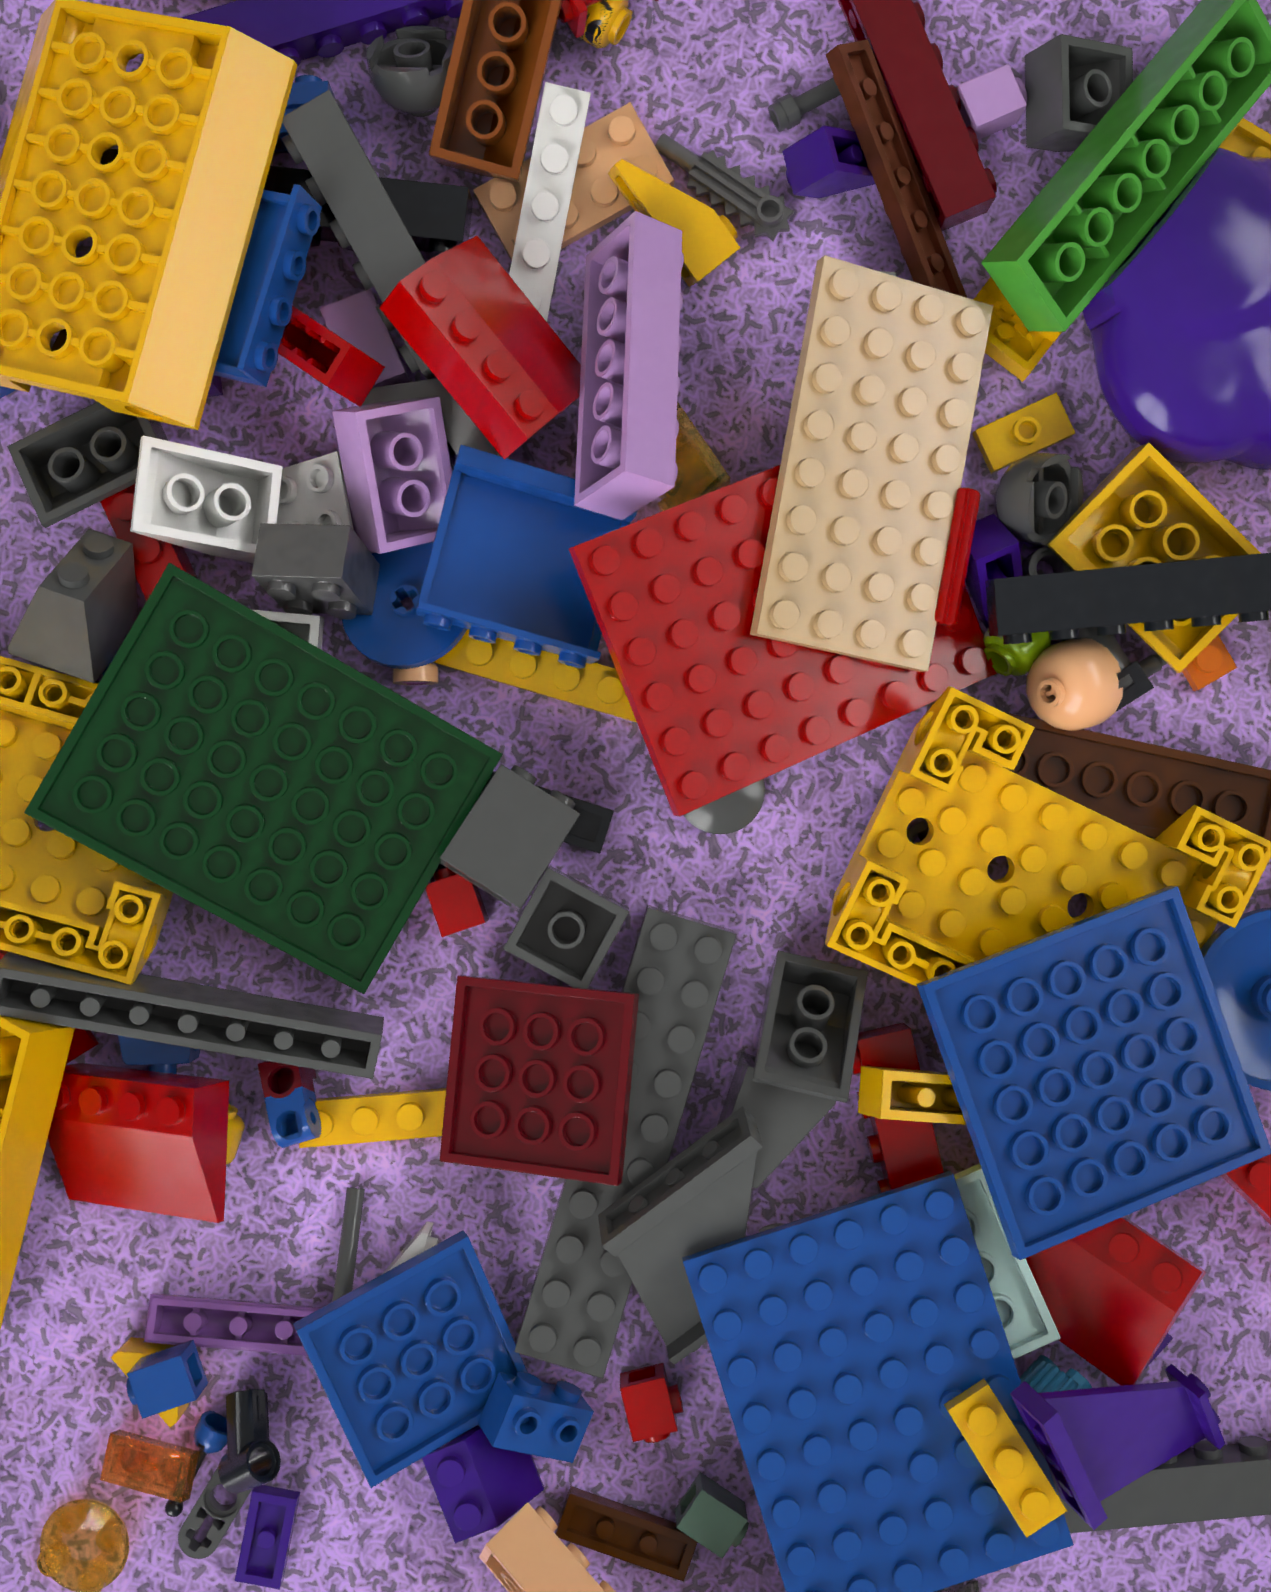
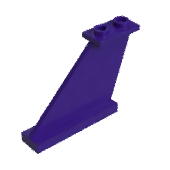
[1010,1364,1225,1530]

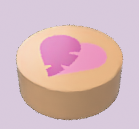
[393,663,438,685]

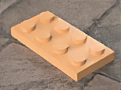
[473,102,674,261]

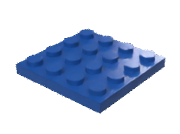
[293,1230,528,1488]

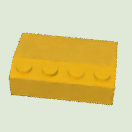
[1047,442,1261,673]

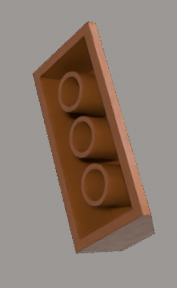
[428,0,562,181]

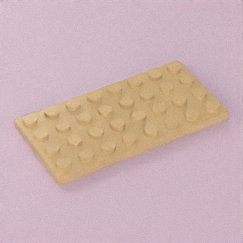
[750,255,993,672]

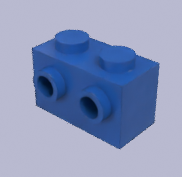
[478,1372,594,1463]

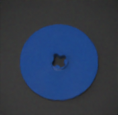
[342,542,467,669]

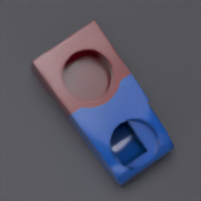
[257,1061,321,1148]

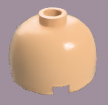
[1026,638,1123,731]

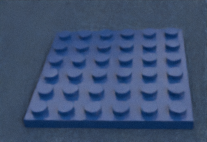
[916,886,1271,1260]

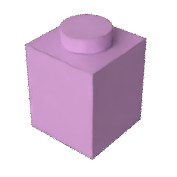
[957,63,1027,140]

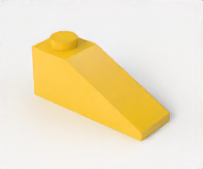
[608,159,740,287]

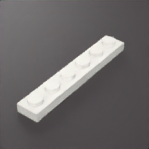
[509,82,591,322]

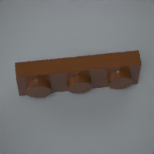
[555,1486,698,1582]

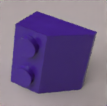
[422,1424,544,1544]

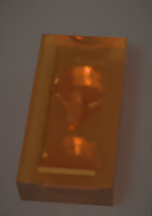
[100,1429,200,1503]

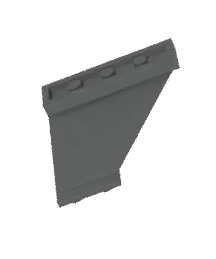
[598,1106,763,1365]

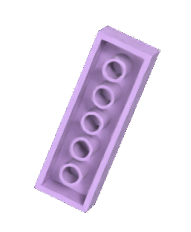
[574,211,684,520]

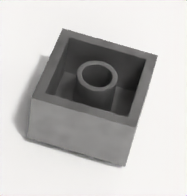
[251,523,380,619]

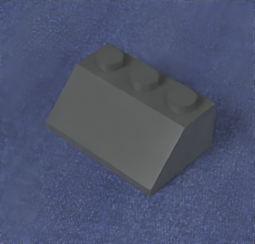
[7,402,168,528]

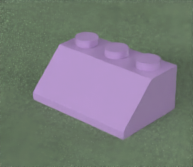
[332,396,452,554]

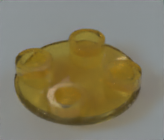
[37,1499,129,1592]

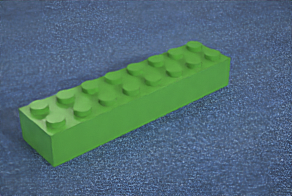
[981,0,1271,332]

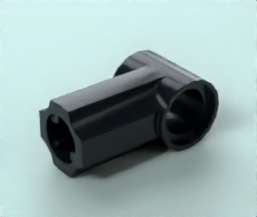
[218,1389,281,1494]

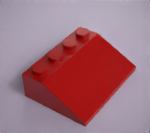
[379,236,581,460]
[48,1063,229,1223]
[1026,1217,1206,1386]

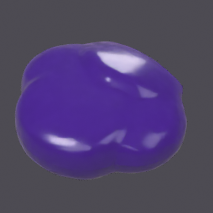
[1082,148,1271,470]

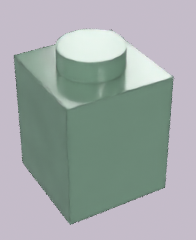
[675,1472,749,1559]

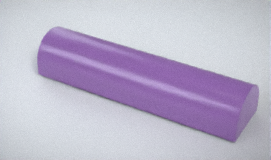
[144,1293,322,1356]

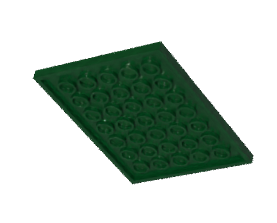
[24,563,503,994]

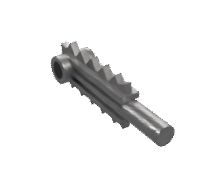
[655,133,794,241]

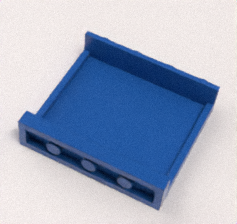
[213,184,322,387]
[415,445,637,668]

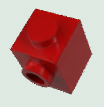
[620,1362,684,1443]

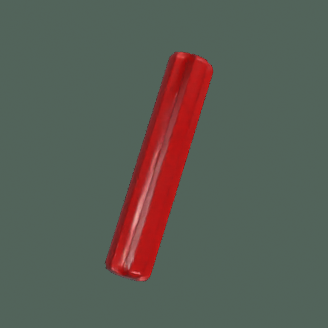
[935,488,981,626]

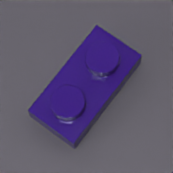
[235,1485,300,1590]

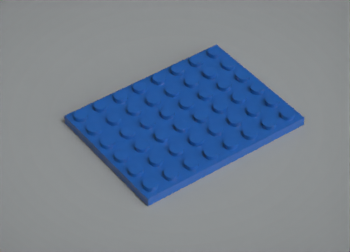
[682,1171,1074,1592]

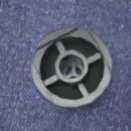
[366,25,455,117]
[995,453,1084,546]

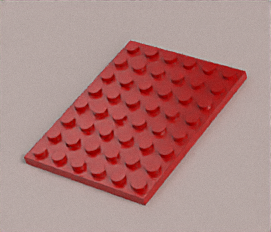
[569,465,997,817]

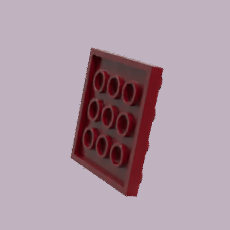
[439,975,639,1186]

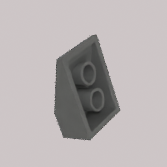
[752,950,868,1103]

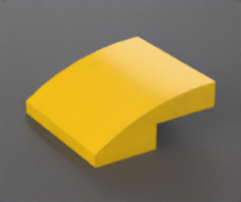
[973,277,1062,382]

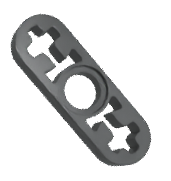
[178,1451,253,1559]

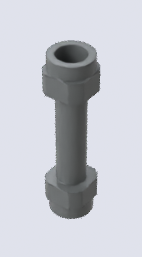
[768,78,841,132]

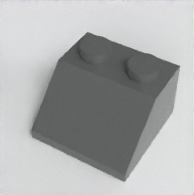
[1025,34,1133,152]

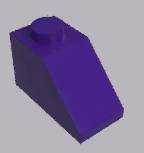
[782,125,875,199]
[965,513,1023,629]

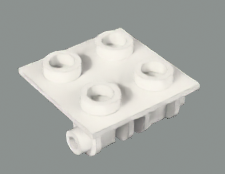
[276,451,353,528]

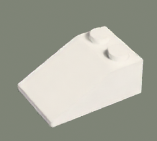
[130,435,283,563]

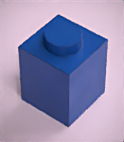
[126,1340,208,1419]

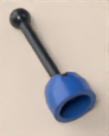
[165,1411,227,1517]

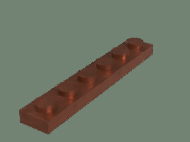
[825,39,967,298]

